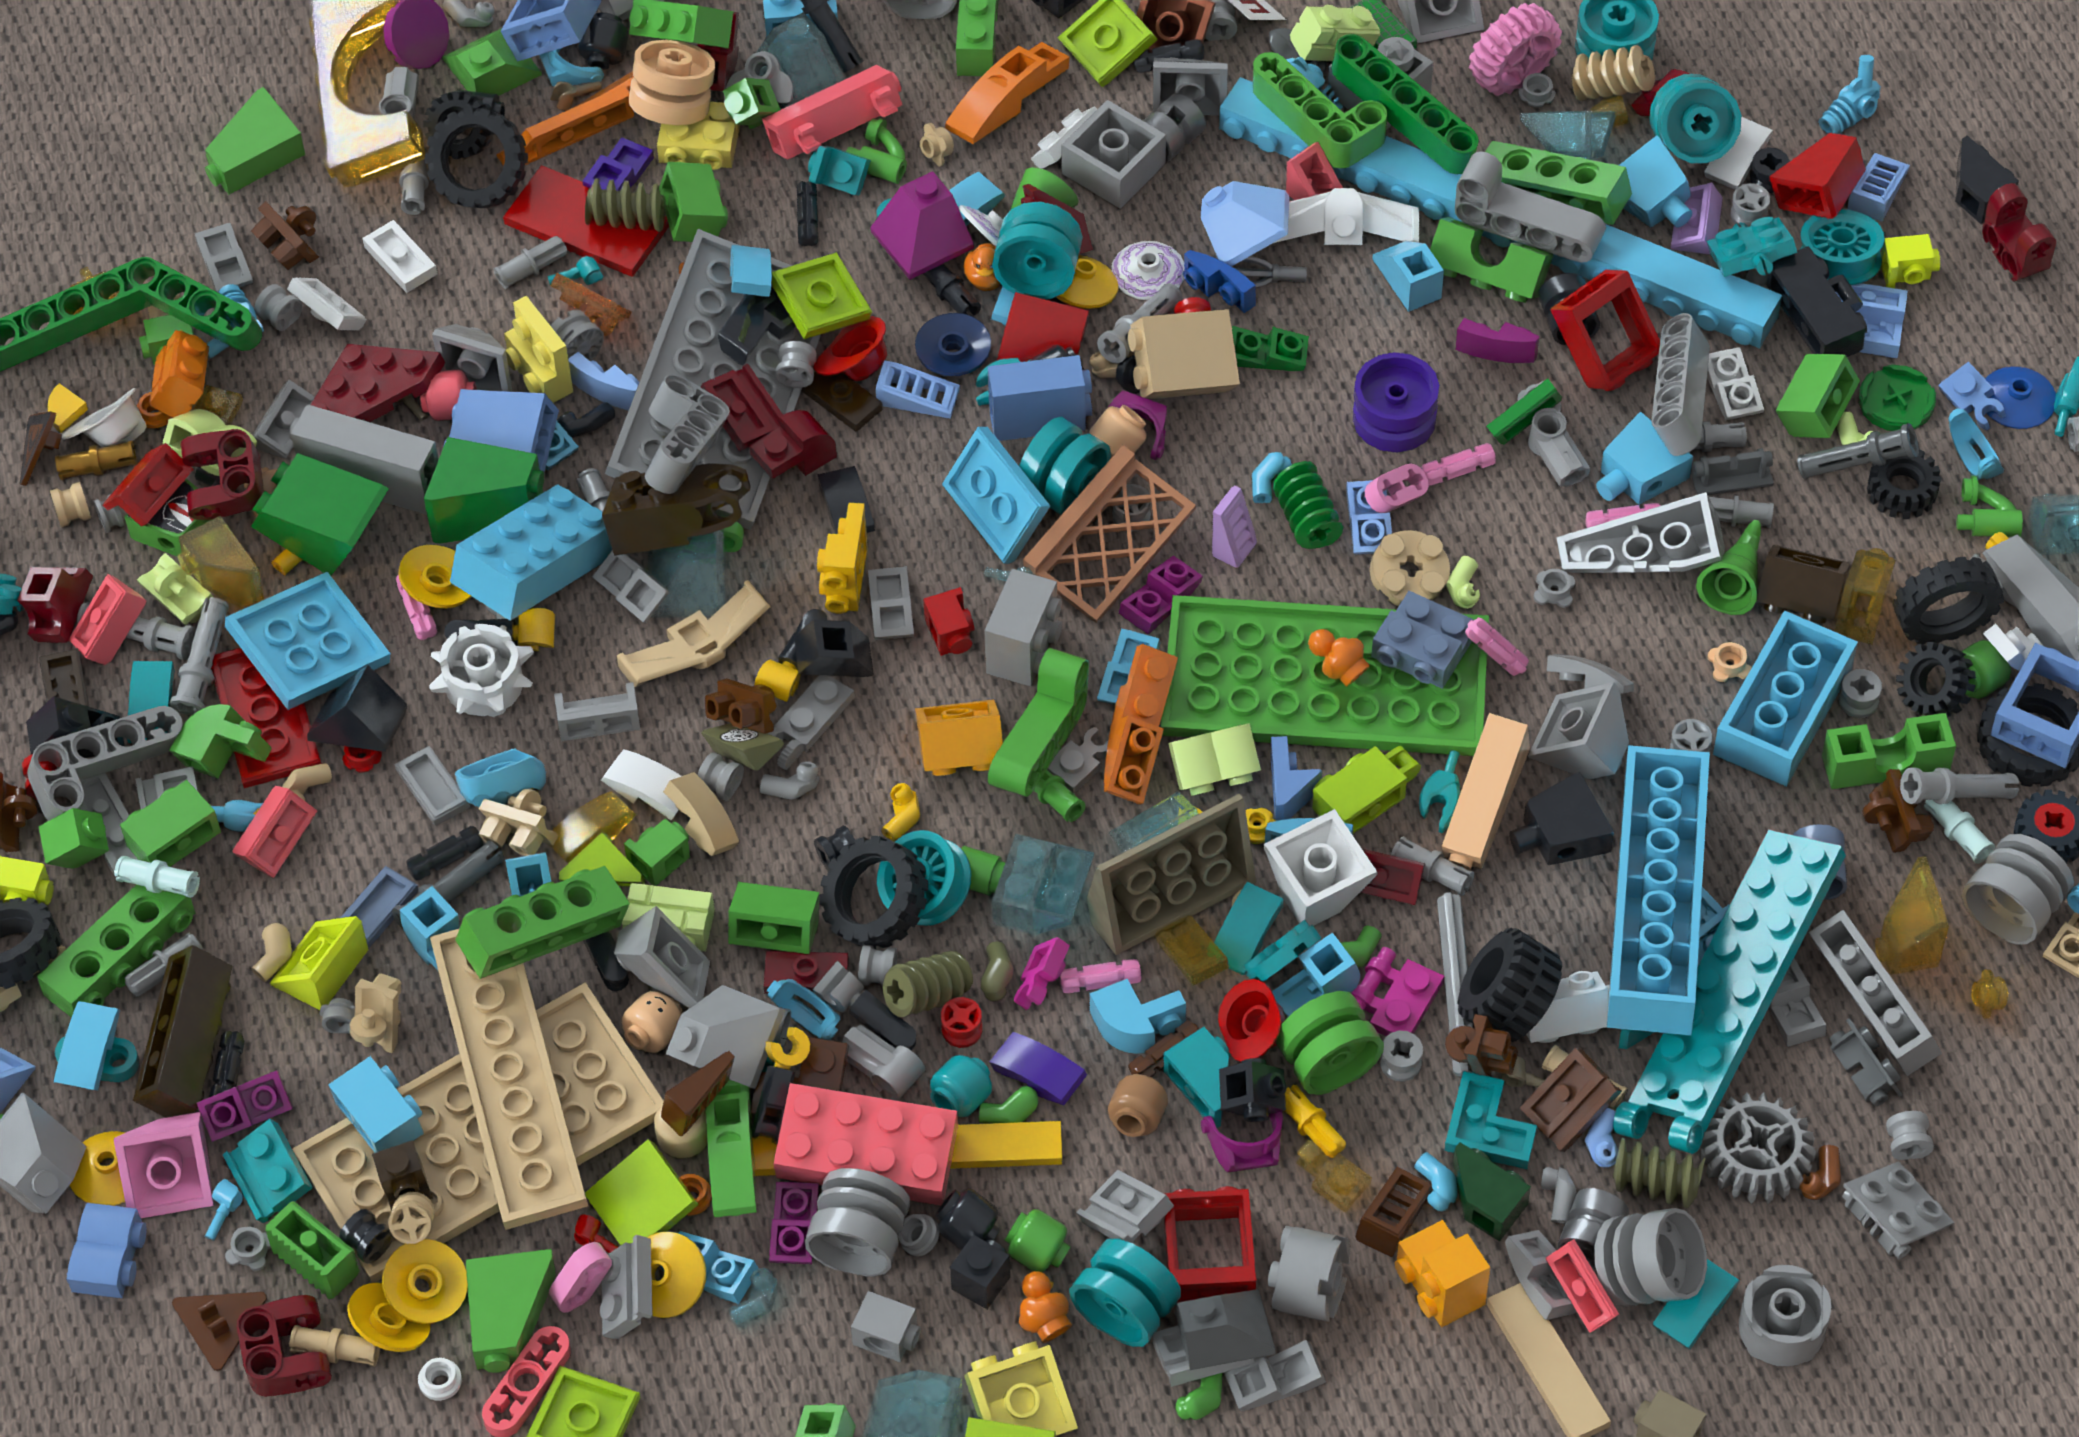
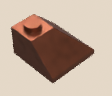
[1136,0,1216,53]

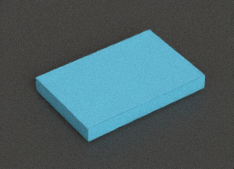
[942,427,1050,564]

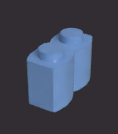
[67,1203,147,1298]

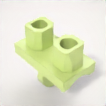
[137,553,213,625]

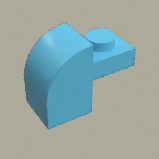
[400,886,459,972]
[1272,933,1360,1018]
[1089,979,1186,1054]

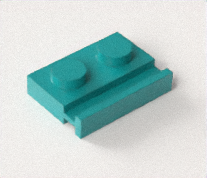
[222,1119,313,1223]

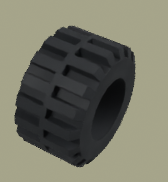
[1457,928,1563,1042]

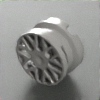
[551,310,604,360]

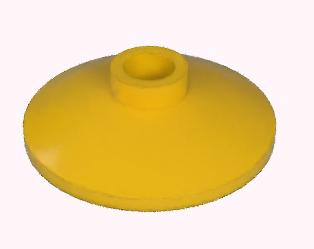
[1056,255,1118,308]
[398,545,471,608]
[70,1131,125,1206]
[647,1232,706,1318]
[382,1239,468,1324]
[347,1283,431,1352]

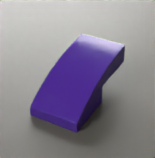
[582,137,654,191]
[990,1032,1087,1106]

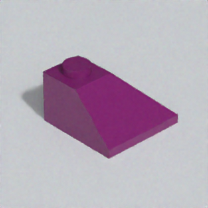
[870,171,974,280]

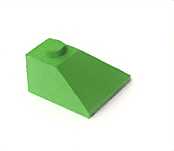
[442,27,542,96]

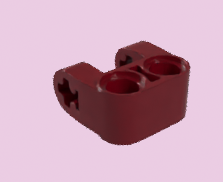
[1982,183,2056,281]
[181,429,264,520]
[237,1295,332,1397]

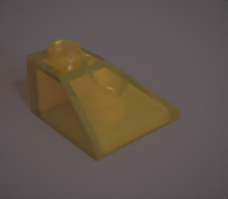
[178,516,264,609]
[1875,856,1949,975]

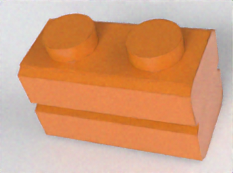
[149,330,209,417]

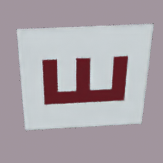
[1228,0,1287,20]

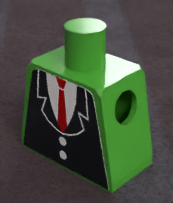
[125,478,225,559]

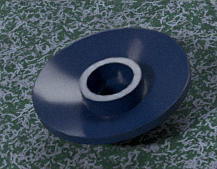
[915,313,991,376]

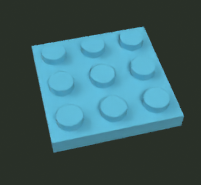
[225,572,391,710]

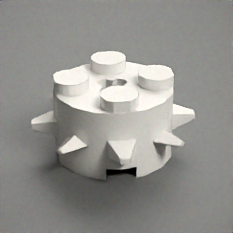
[429,624,534,717]

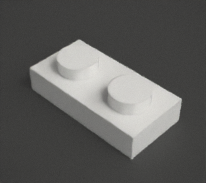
[1031,106,1097,169]
[362,220,438,293]

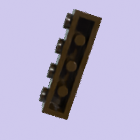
[133,945,233,1118]

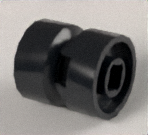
[1538,273,1600,345]

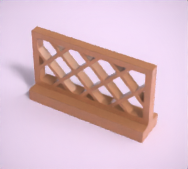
[1023,445,1196,623]

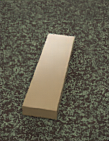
[1486,1283,1611,1437]

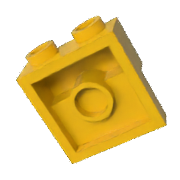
[817,503,868,614]

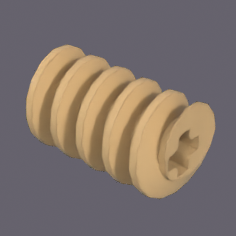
[1572,45,1655,101]

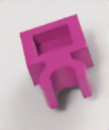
[1014,937,1070,1010]

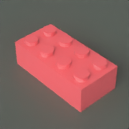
[774,1083,958,1206]

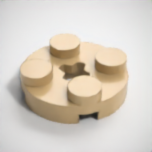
[1370,530,1450,606]

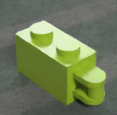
[1312,746,1421,834]

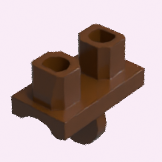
[251,201,319,270]
[705,678,777,734]
[1862,769,1934,853]
[0,772,38,853]
[1445,1014,1518,1077]

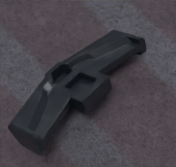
[718,285,796,366]

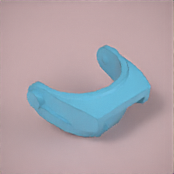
[539,48,604,86]
[1949,408,2004,480]
[767,979,840,1040]

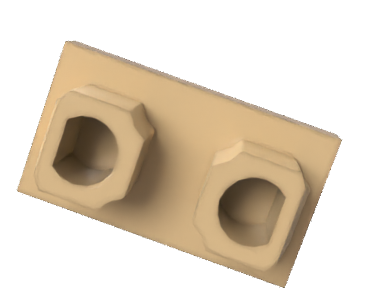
[478,789,559,856]
[350,973,401,1053]

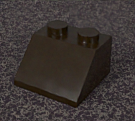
[1757,544,1850,623]

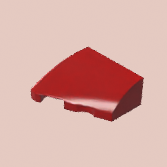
[997,292,1089,362]

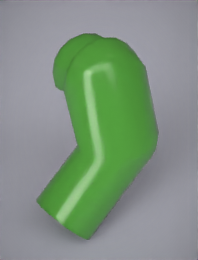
[979,1086,1038,1124]

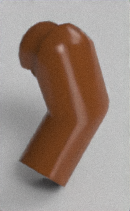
[1799,1145,1841,1200]

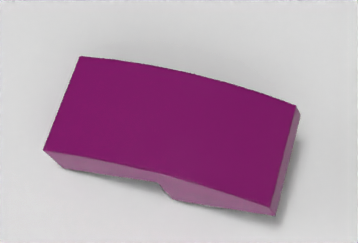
[1455,318,1540,363]
[1118,555,1203,635]
[197,1070,293,1142]
[769,1182,820,1264]

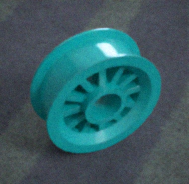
[1800,209,1885,285]
[877,830,971,926]

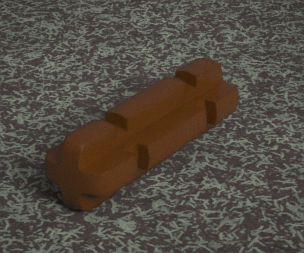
[1128,1021,1199,1077]

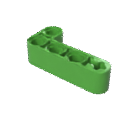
[1253,52,1387,169]
[988,648,1089,797]

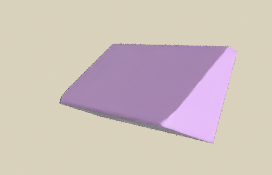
[1671,182,1722,254]

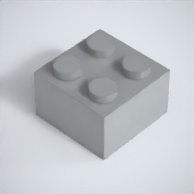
[1061,100,1166,209]
[984,569,1062,687]

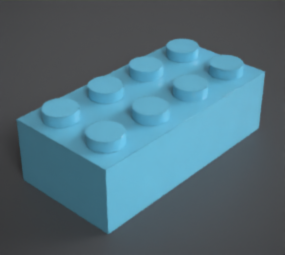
[450,484,612,621]
[1713,610,1858,787]

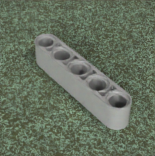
[1651,313,1710,456]

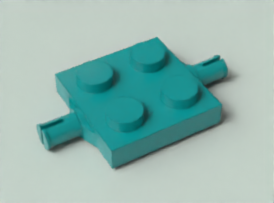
[1707,217,1798,277]

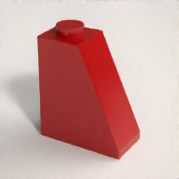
[1769,133,1866,219]

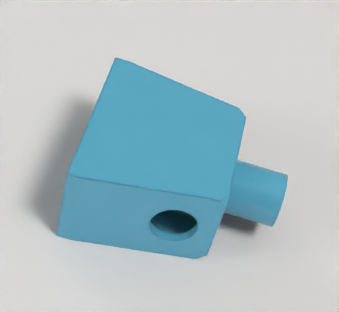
[1619,135,1693,228]
[1596,412,1693,504]

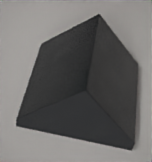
[307,665,407,752]

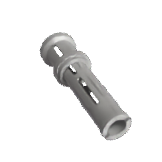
[1097,283,1183,363]
[169,597,229,715]
[77,602,196,660]
[1900,767,2019,804]

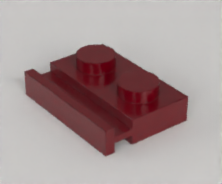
[701,364,783,451]

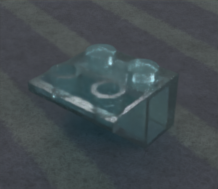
[992,834,1094,935]

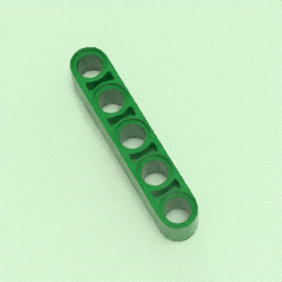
[1331,34,1479,174]

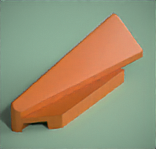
[496,71,634,166]

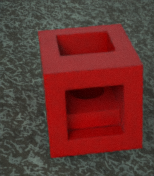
[923,587,975,656]

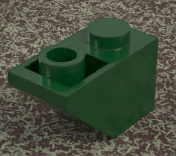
[1453,1142,1531,1242]

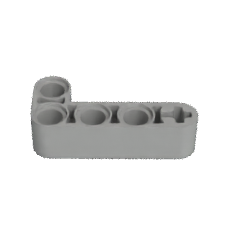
[1455,152,1606,263]
[645,375,730,494]
[27,706,183,821]

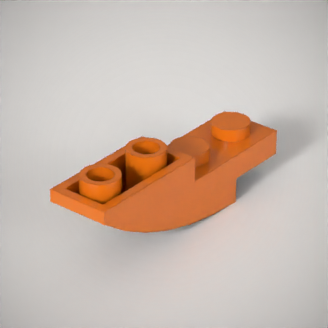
[945,42,1070,144]
[1104,644,1178,805]

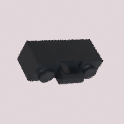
[1767,246,1867,357]

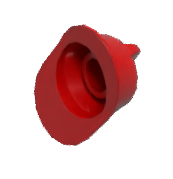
[814,316,887,381]
[1218,979,1285,1062]

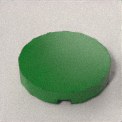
[1858,364,1936,431]

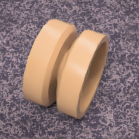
[629,40,715,125]

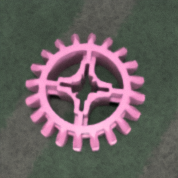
[1469,3,1562,96]

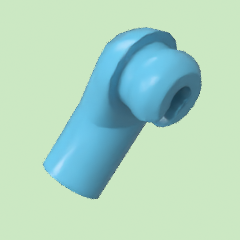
[1252,452,1292,503]
[1414,1152,1458,1212]

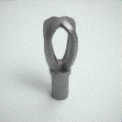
[1235,256,1307,287]

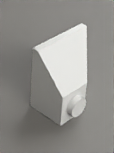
[1264,809,1377,926]

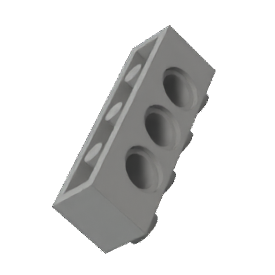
[1808,910,1942,1076]

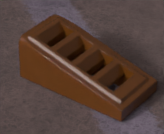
[661,1051,735,1137]
[1355,1166,1433,1257]

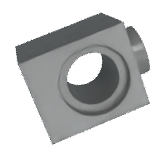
[851,1291,921,1362]

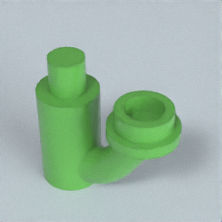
[846,118,907,184]
[1956,476,2023,537]

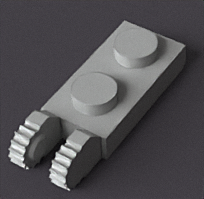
[768,675,855,770]

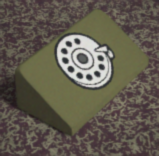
[701,723,784,771]

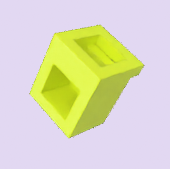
[1881,234,1940,288]
[0,856,54,905]

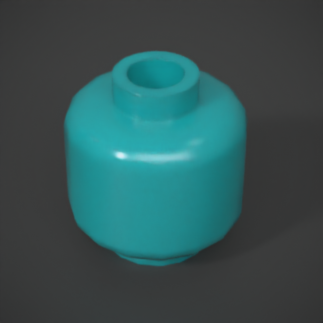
[930,1055,992,1117]

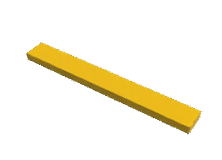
[752,1121,1062,1176]

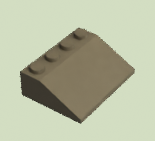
[1086,794,1256,955]

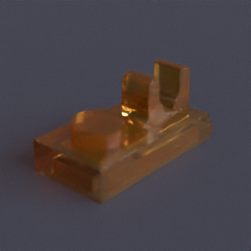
[550,273,632,336]

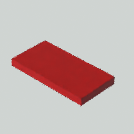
[503,165,669,277]
[211,648,321,789]

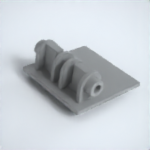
[1842,1161,1955,1259]

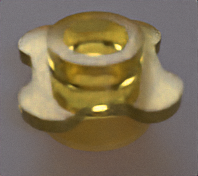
[1971,969,2008,1019]

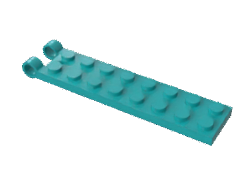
[1613,830,1846,1154]

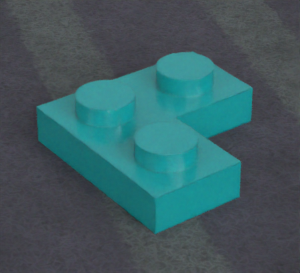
[1444,1071,1537,1169]

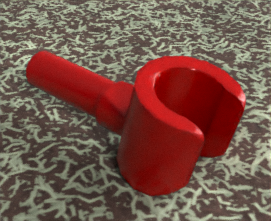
[574,1214,618,1253]

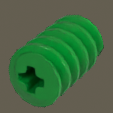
[1273,461,1344,549]

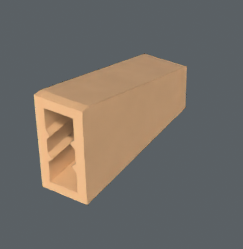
[1442,713,1530,870]

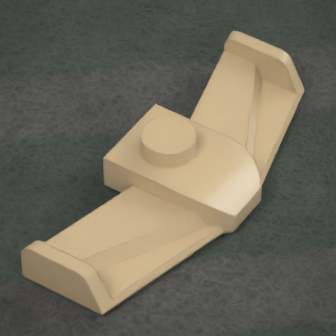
[617,580,771,687]

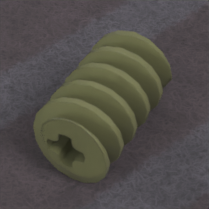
[585,178,666,232]
[883,951,973,1017]
[1613,1138,1706,1209]

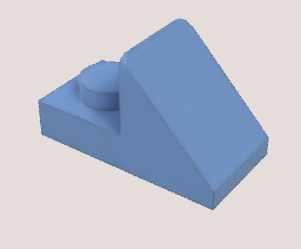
[1270,736,1322,821]

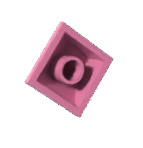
[114,1112,214,1218]

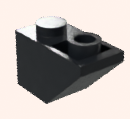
[1955,135,2019,224]
[794,620,874,677]
[26,696,125,758]

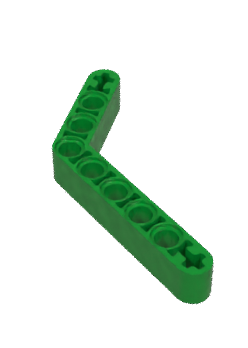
[0,257,262,372]

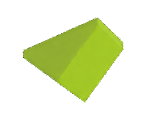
[559,833,645,887]

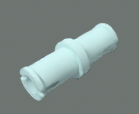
[1924,800,1996,864]
[114,856,200,898]

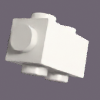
[1526,971,1610,1043]

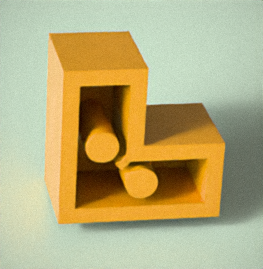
[1395,1220,1490,1328]

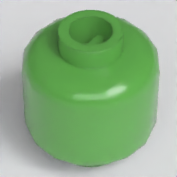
[1962,640,2011,699]
[1004,1209,1071,1272]

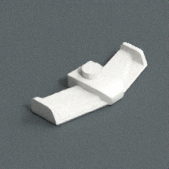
[1274,188,1419,245]

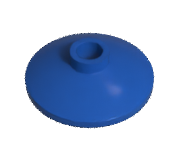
[1985,367,2056,429]

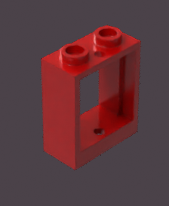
[1550,270,1660,391]
[1163,1186,1256,1304]

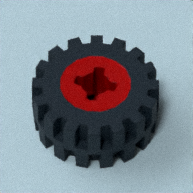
[2014,789,2079,864]

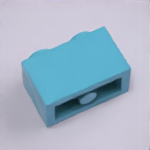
[328,1056,424,1153]

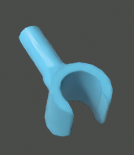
[205,1179,243,1241]

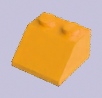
[915,699,1003,776]

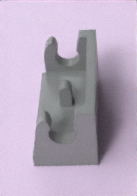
[554,682,641,741]

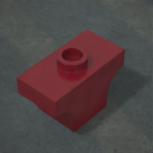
[17,567,93,643]

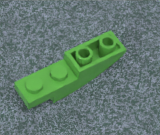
[706,1080,757,1217]

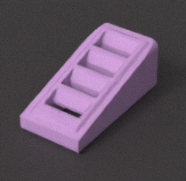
[1212,485,1257,568]

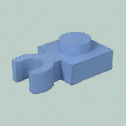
[1938,361,2006,431]

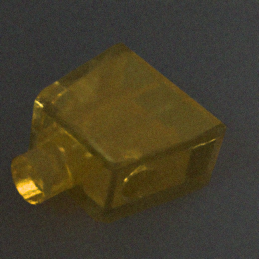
[1835,548,1896,645]

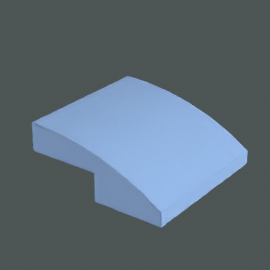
[1836,283,1908,358]

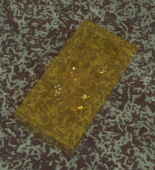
[1154,914,1229,986]

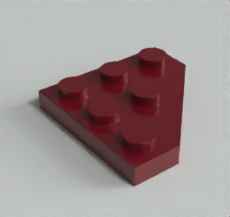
[310,344,446,422]

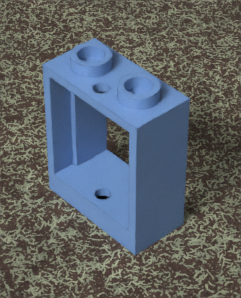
[501,0,602,62]
[1990,643,2079,768]

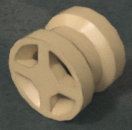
[50,482,91,527]
[388,1192,435,1244]

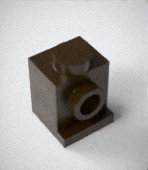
[372,1140,433,1211]

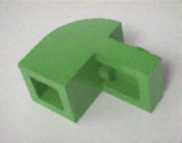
[169,704,272,778]

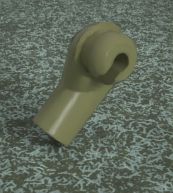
[981,941,1013,1001]

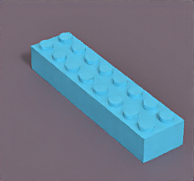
[1607,745,1710,1035]

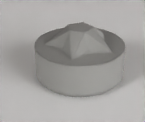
[1377,37,1414,72]

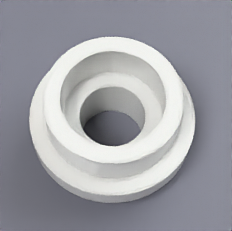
[418,1358,462,1401]

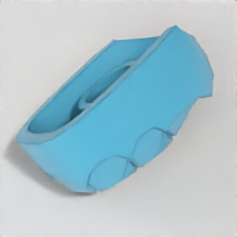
[455,748,546,807]

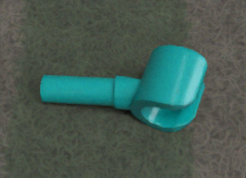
[548,256,603,285]

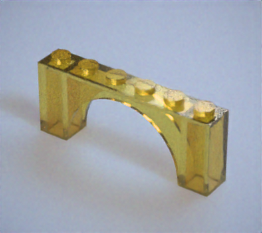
[309,0,425,187]

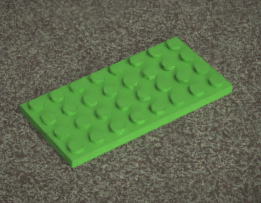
[1161,595,1489,756]

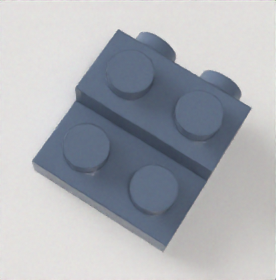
[1371,591,1474,689]

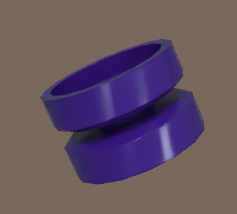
[1352,352,1440,453]

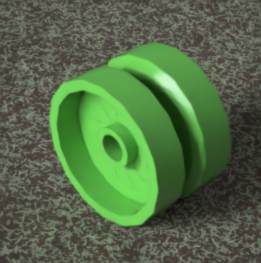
[1276,991,1384,1095]

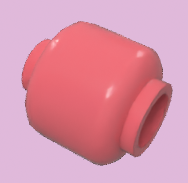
[420,369,477,421]

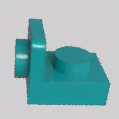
[808,146,871,196]

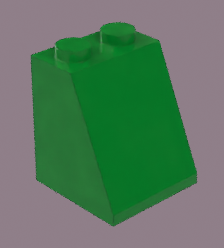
[424,437,544,544]
[250,453,389,576]

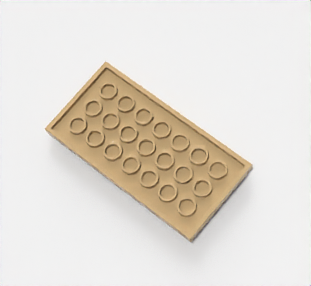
[292,982,664,1283]

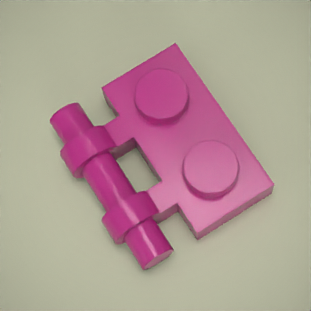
[1351,947,1444,1036]

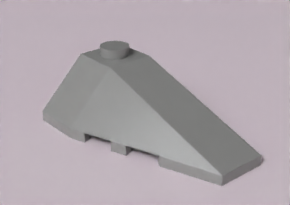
[1556,492,1725,573]
[1983,534,2079,661]

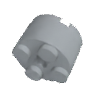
[1268,1226,1350,1322]
[1739,1265,1832,1366]

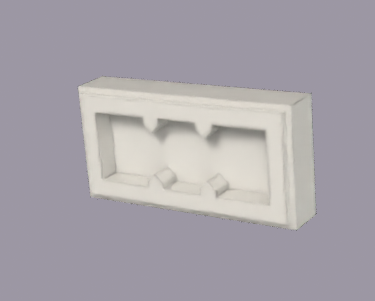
[287,277,367,331]

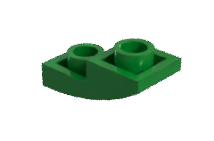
[1232,326,1309,371]

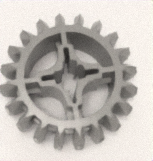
[1700,1092,1816,1204]

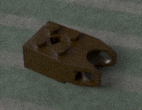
[602,463,751,556]

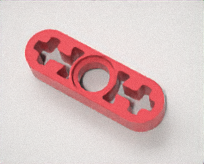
[482,1326,571,1437]

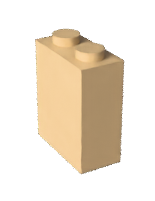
[1128,309,1240,399]

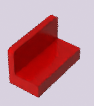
[102,443,194,527]

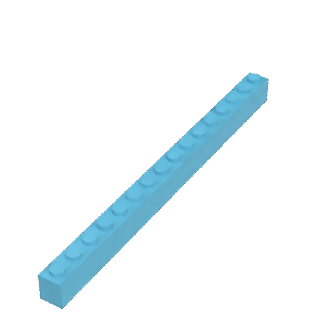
[1219,77,1782,349]

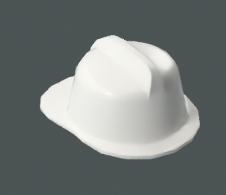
[61,388,147,447]

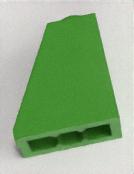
[205,87,305,195]
[466,1249,556,1373]

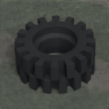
[423,90,494,159]
[1867,449,1941,519]
[1896,642,1976,717]

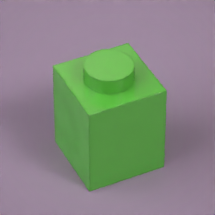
[39,808,109,869]

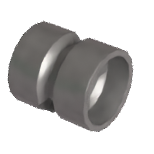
[1143,93,1206,162]
[1558,1188,1629,1269]

